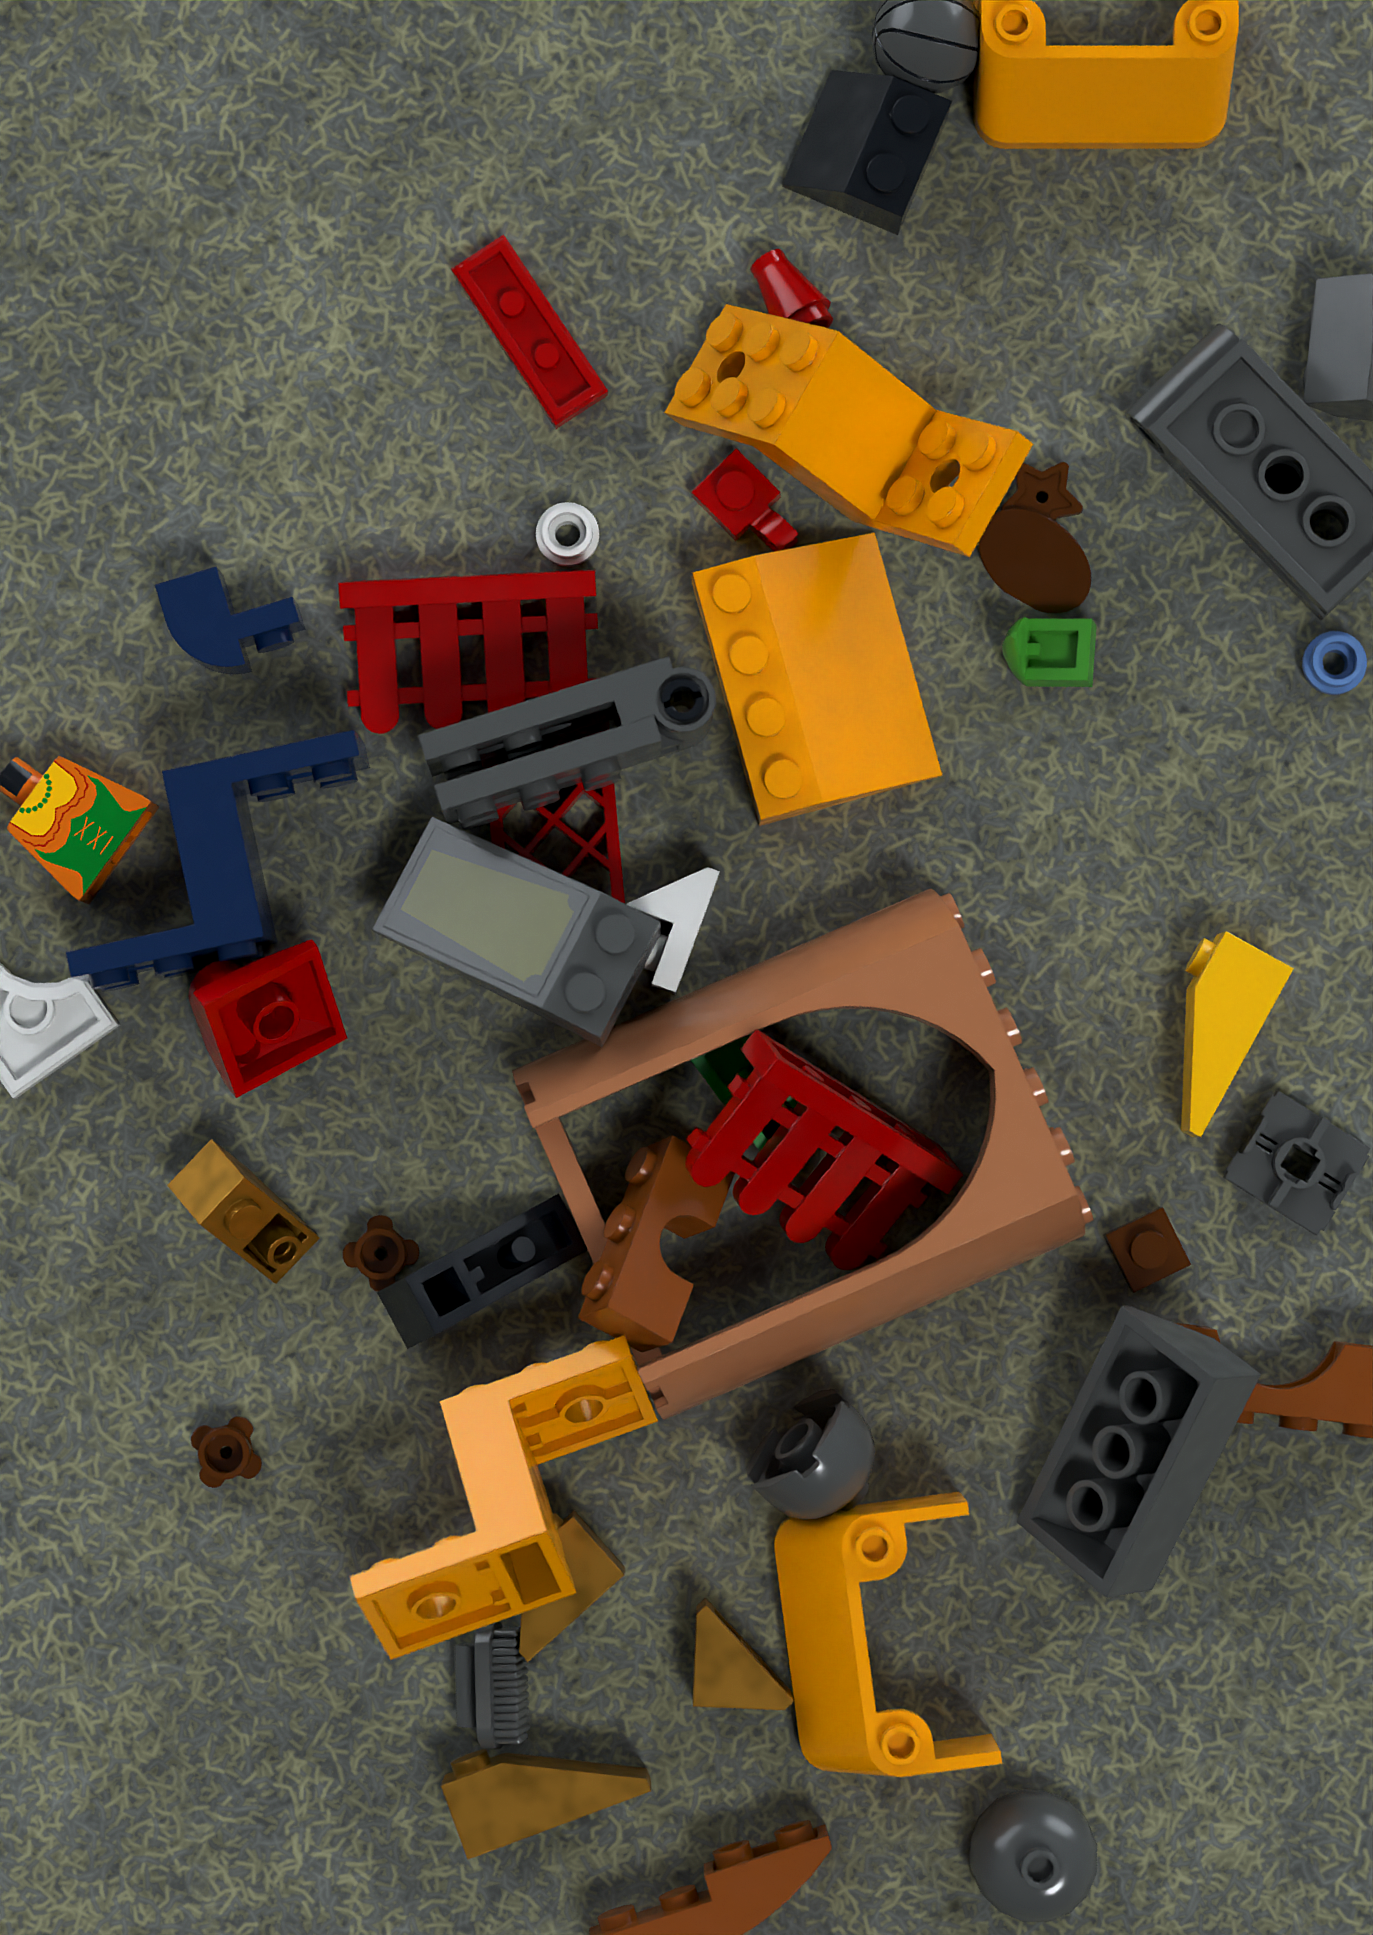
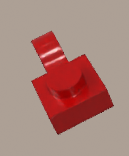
[691,448,798,552]

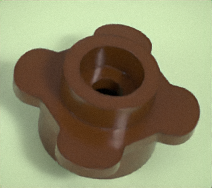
[343,1215,420,1292]
[191,1416,262,1488]

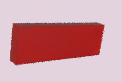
[451,234,609,429]

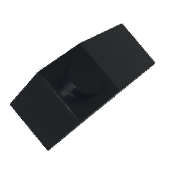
[377,1193,588,1349]

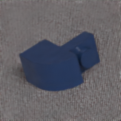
[155,567,306,674]

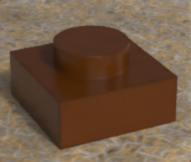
[1103,1207,1191,1293]

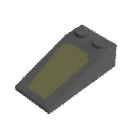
[372,817,661,1047]

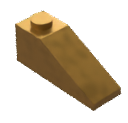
[441,1749,651,1860]

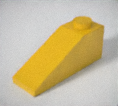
[1181,931,1294,1137]

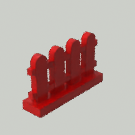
[338,569,598,734]
[685,1029,963,1270]

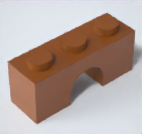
[578,1135,735,1353]

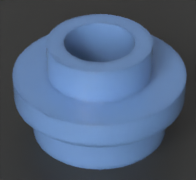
[1302,631,1367,695]

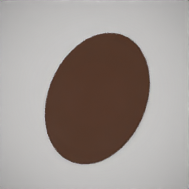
[979,508,1091,613]

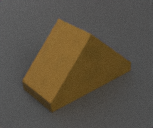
[693,1597,794,1710]

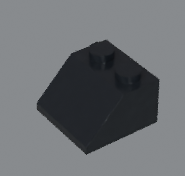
[782,70,952,235]

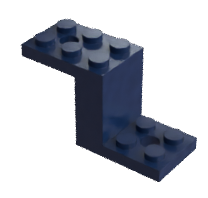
[66,730,370,992]

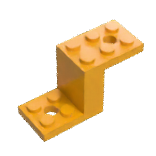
[664,304,1033,557]
[350,1335,658,1660]

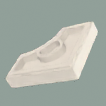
[0,963,120,1098]

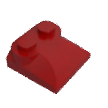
[188,939,348,1098]

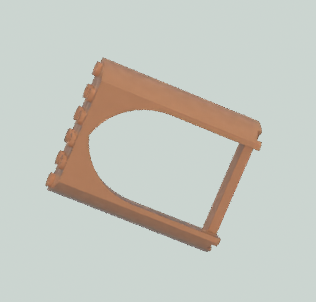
[512,888,1094,1420]

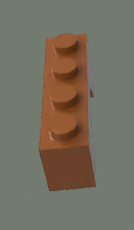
[1176,1323,1373,1438]

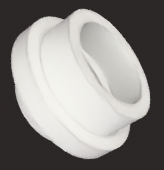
[536,502,599,567]

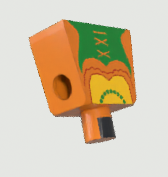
[0,756,159,904]

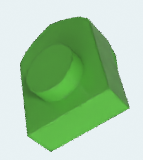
[1002,617,1097,687]

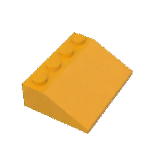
[692,532,942,826]

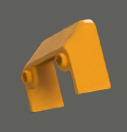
[973,0,1239,149]
[774,1492,1002,1777]

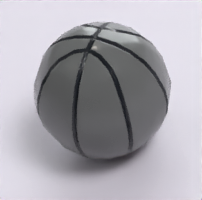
[872,0,980,94]

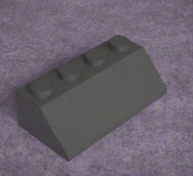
[1017,1306,1261,1598]

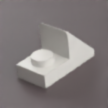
[626,867,720,995]

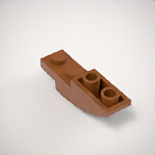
[589,1820,832,1935]

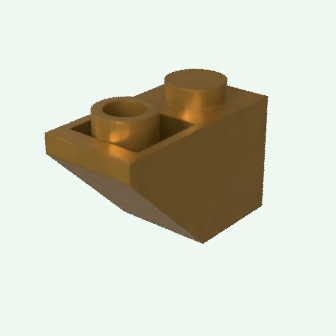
[167,1139,320,1284]

